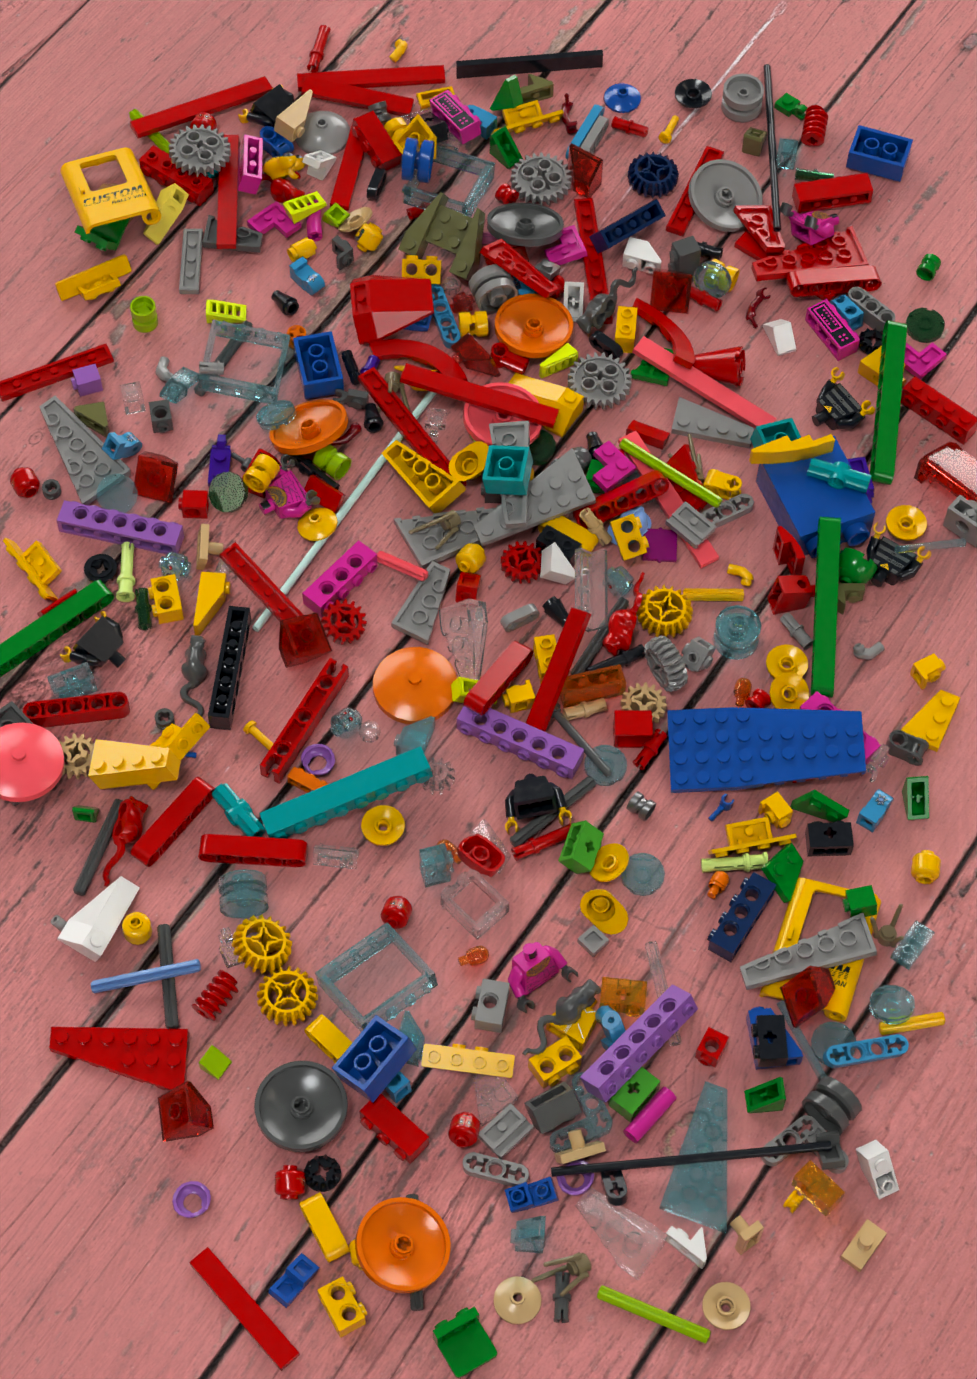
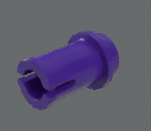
[360,355,380,374]

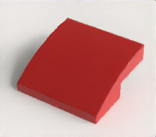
[773,526,806,575]

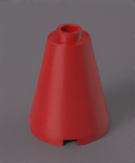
[693,346,746,386]

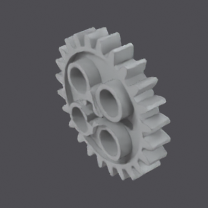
[169,124,231,177]
[511,152,572,205]
[568,352,632,410]

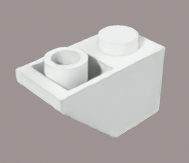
[622,237,661,276]
[856,1140,899,1199]

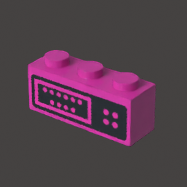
[429,90,481,145]
[237,134,263,195]
[805,299,860,361]

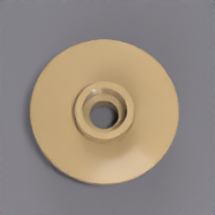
[338,207,373,232]
[494,1277,541,1324]
[702,1282,750,1330]

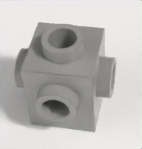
[682,637,716,672]

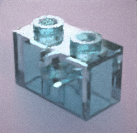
[47,662,98,699]
[419,843,454,888]

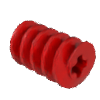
[801,105,829,146]
[191,970,239,1021]

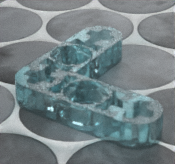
[549,1072,612,1153]

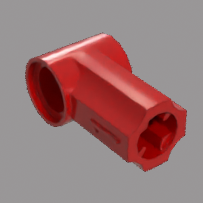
[490,342,530,375]

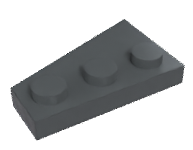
[202,215,263,253]

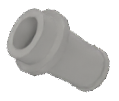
[199,360,224,377]

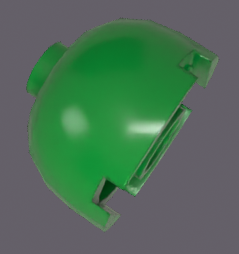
[839,548,877,584]

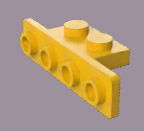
[491,100,564,134]
[55,254,132,301]
[3,537,62,601]
[147,713,210,790]
[708,817,797,858]
[421,1044,515,1078]

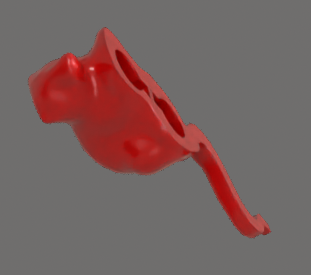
[261,173,305,208]
[602,572,645,656]
[103,796,148,887]

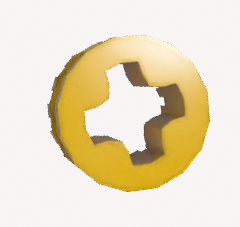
[783,1190,805,1213]

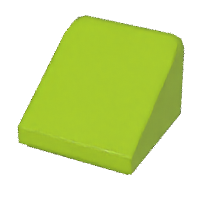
[322,203,350,228]
[199,1045,232,1080]

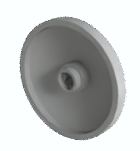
[688,159,762,232]

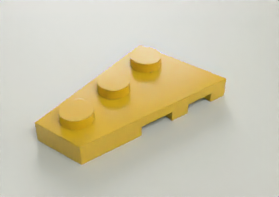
[901,690,961,752]

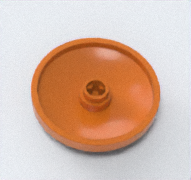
[494,294,573,358]
[269,399,348,455]
[373,647,457,725]
[355,1197,451,1293]

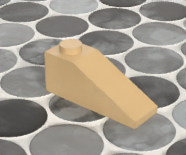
[274,89,313,142]

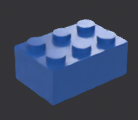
[846,125,913,182]
[293,331,344,399]
[332,1015,417,1103]

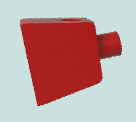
[767,575,815,615]

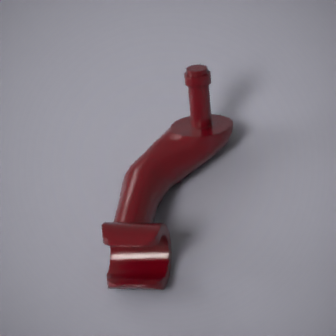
[560,93,578,134]
[746,287,771,328]
[331,422,362,445]

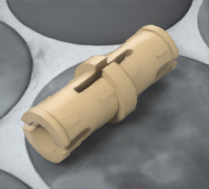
[579,508,612,546]
[563,698,607,721]

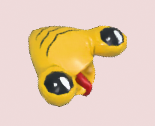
[262,152,305,180]

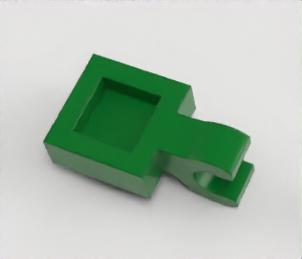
[774,93,807,120]

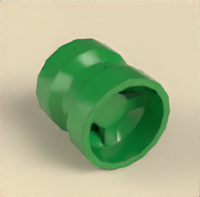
[916,254,941,281]

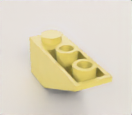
[143,183,189,245]

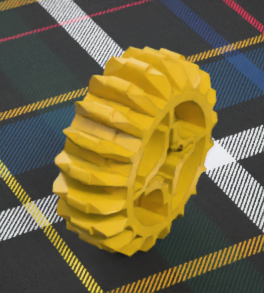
[636,585,693,638]
[232,914,292,974]
[257,966,318,1027]

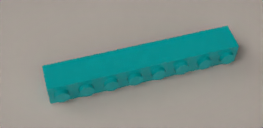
[259,746,433,839]

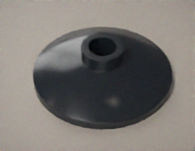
[675,79,712,109]

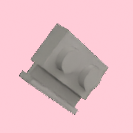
[665,501,716,549]
[478,1103,534,1159]

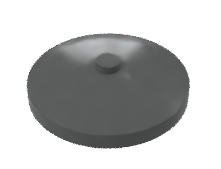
[487,203,564,247]
[254,1061,348,1152]

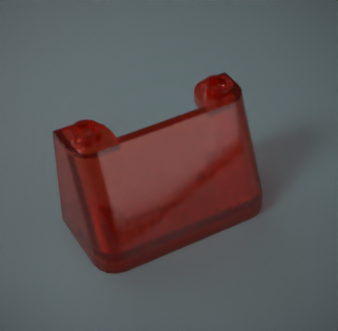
[914,442,977,502]

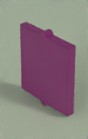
[642,527,677,563]

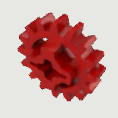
[500,541,542,584]
[321,599,367,645]

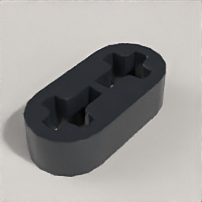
[366,167,387,200]
[589,330,623,360]
[601,1170,628,1206]

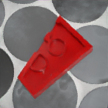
[733,205,785,253]
[666,444,708,512]

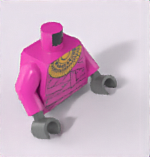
[780,202,839,245]
[259,454,320,519]
[508,942,578,1013]

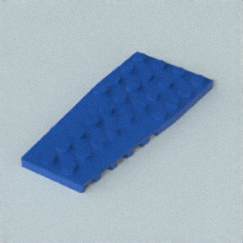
[667,707,866,793]

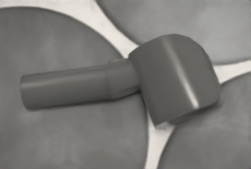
[231,452,252,472]

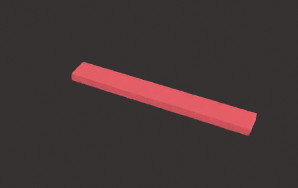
[632,336,777,429]
[618,431,719,568]

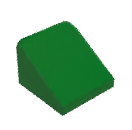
[72,805,99,823]

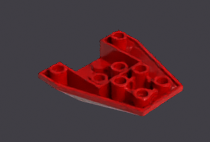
[350,275,434,345]

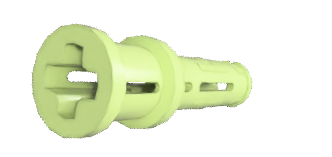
[116,542,136,602]
[701,851,768,873]

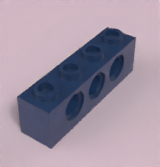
[589,199,666,253]
[707,872,776,962]

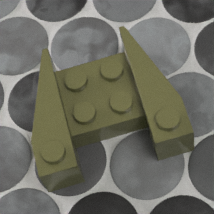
[398,192,485,282]

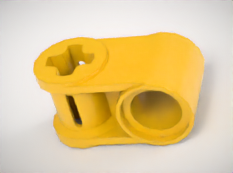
[703,469,742,500]

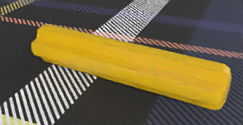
[683,588,744,601]
[879,1012,945,1035]

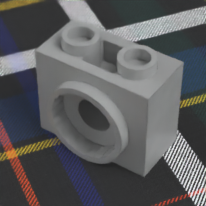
[943,495,977,547]

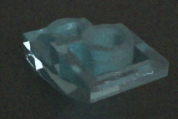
[159,367,200,404]
[890,920,935,970]

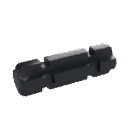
[341,350,360,385]

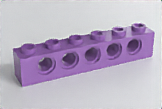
[57,500,184,556]
[457,706,584,779]
[580,984,698,1103]

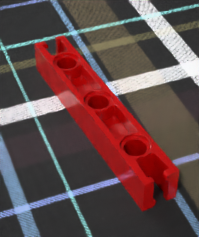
[260,658,349,784]

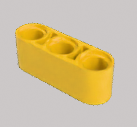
[538,516,599,558]
[304,1014,352,1063]
[299,1192,350,1263]

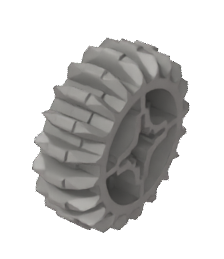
[644,636,688,692]

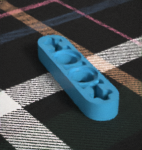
[565,104,605,162]
[432,284,461,349]
[823,1034,909,1068]

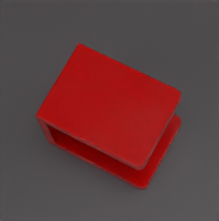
[613,710,653,748]

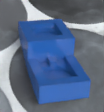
[268,1253,320,1308]

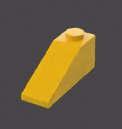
[193,572,231,636]

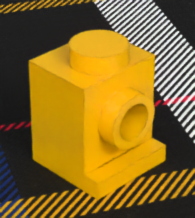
[910,653,946,690]
[502,680,535,714]
[758,791,793,829]

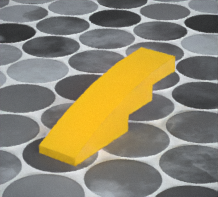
[749,434,835,464]

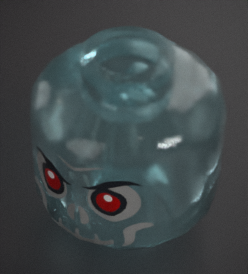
[159,551,191,581]
[603,566,634,597]
[330,707,362,739]

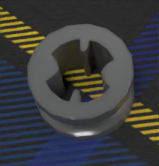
[42,479,61,500]
[154,708,175,730]

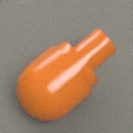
[707,871,729,899]

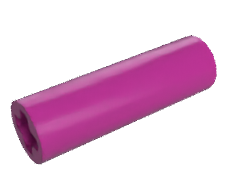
[306,192,322,241]
[623,1087,677,1143]

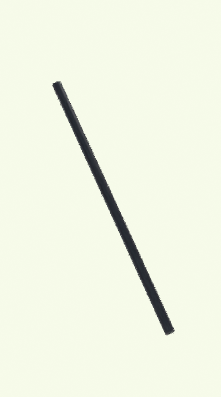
[763,64,781,232]
[551,1141,832,1177]

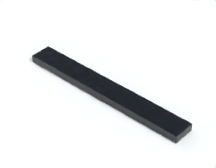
[456,50,603,79]

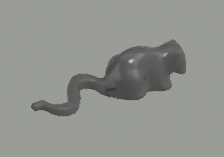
[576,267,638,333]
[180,635,207,717]
[522,979,601,1055]

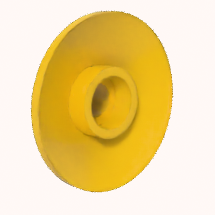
[886,505,927,541]
[297,508,338,541]
[766,644,808,678]
[769,672,809,709]
[361,805,405,846]
[589,843,629,882]

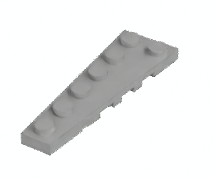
[489,421,530,529]
[740,913,877,990]

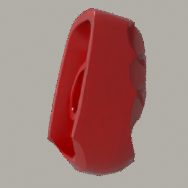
[457,833,505,877]

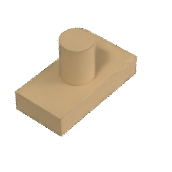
[196,524,223,570]
[554,1129,606,1164]
[730,1215,764,1255]
[840,1219,887,1272]

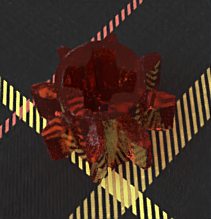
[450,291,475,313]

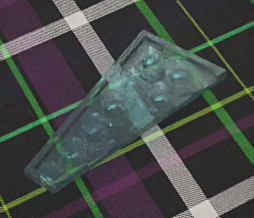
[659,1082,727,1234]

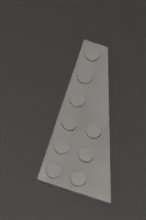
[39,396,131,505]
[474,448,596,546]
[394,505,500,569]

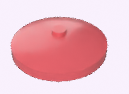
[463,382,542,447]
[0,723,64,802]

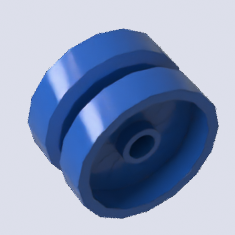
[401,137,434,183]

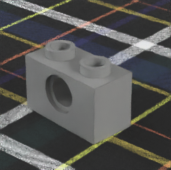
[471,979,510,1033]

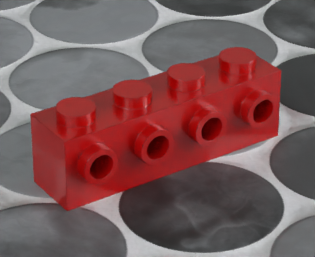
[139,145,214,206]
[792,173,873,213]
[901,376,977,445]

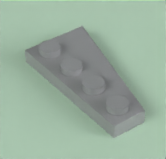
[671,397,754,449]
[391,561,450,645]

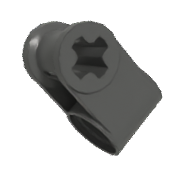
[885,730,929,766]

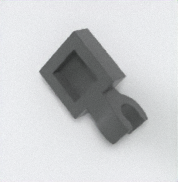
[333,389,369,409]

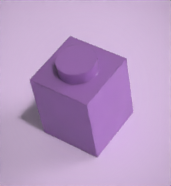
[71,364,103,397]

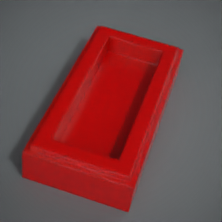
[304,475,346,513]

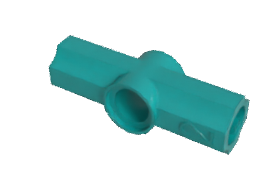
[807,458,872,493]
[212,783,266,837]

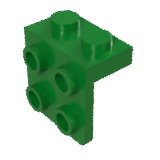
[75,218,130,251]
[433,1306,497,1378]

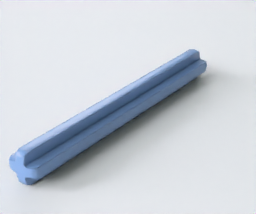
[91,959,201,993]

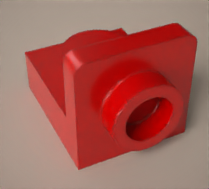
[455,572,481,605]

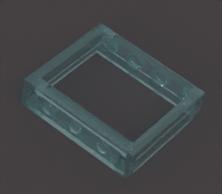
[402,145,495,217]
[198,320,290,405]
[315,922,438,1032]

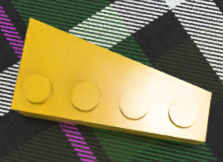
[381,440,467,513]
[88,739,181,789]

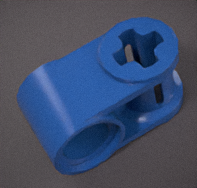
[260,126,295,158]

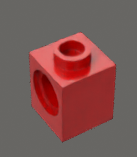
[178,490,209,519]
[695,1027,729,1068]

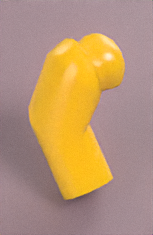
[389,39,408,63]
[727,563,754,586]

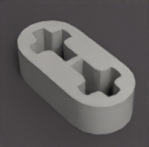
[500,603,540,632]

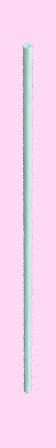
[252,337,475,632]

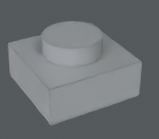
[577,925,609,957]

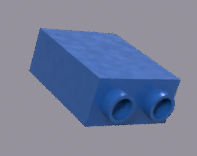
[756,436,876,558]

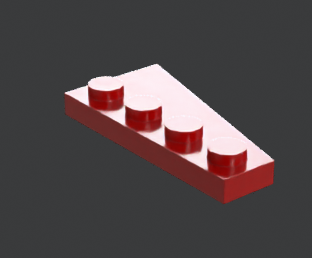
[479,238,559,298]

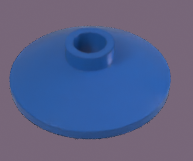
[604,83,641,113]

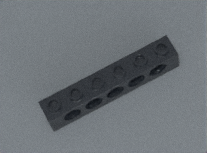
[208,606,251,730]

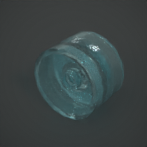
[713,605,761,660]
[218,869,269,919]

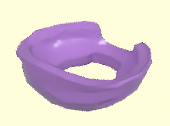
[301,744,335,776]
[557,1159,594,1196]
[172,1181,211,1218]

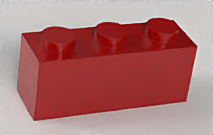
[351,110,402,170]
[359,1094,429,1164]

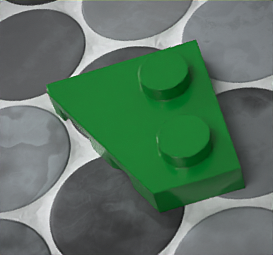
[630,348,674,386]
[790,789,850,822]
[761,843,804,903]

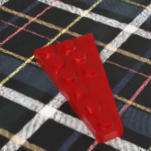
[751,226,869,281]
[49,1027,189,1097]

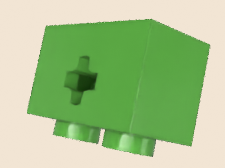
[558,820,604,874]
[609,1067,660,1123]

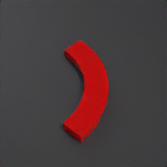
[632,297,695,369]
[369,339,468,382]

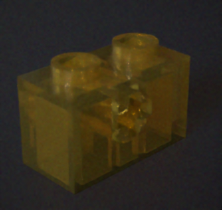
[599,977,647,1017]
[791,1160,845,1216]

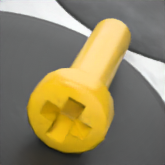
[658,115,679,144]
[243,720,274,750]

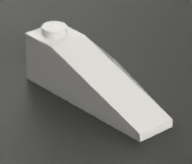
[57,876,140,962]

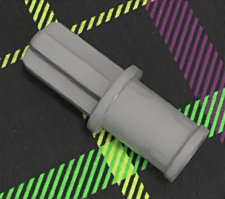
[780,613,813,650]

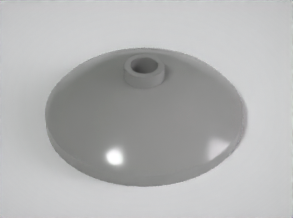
[295,111,350,155]

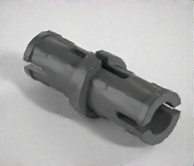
[552,1272,571,1323]

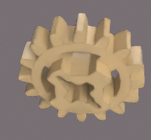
[620,682,667,724]
[59,733,95,779]

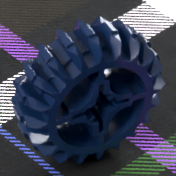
[627,151,679,199]

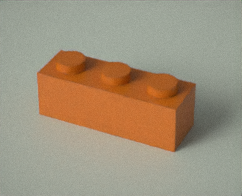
[287,766,328,793]

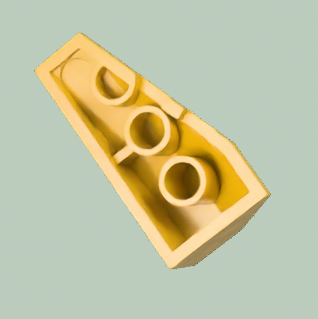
[508,373,584,438]

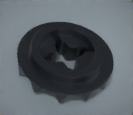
[859,328,883,355]
[84,554,117,584]
[304,1154,341,1192]

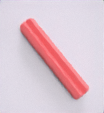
[376,551,428,581]

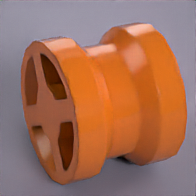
[287,325,306,350]

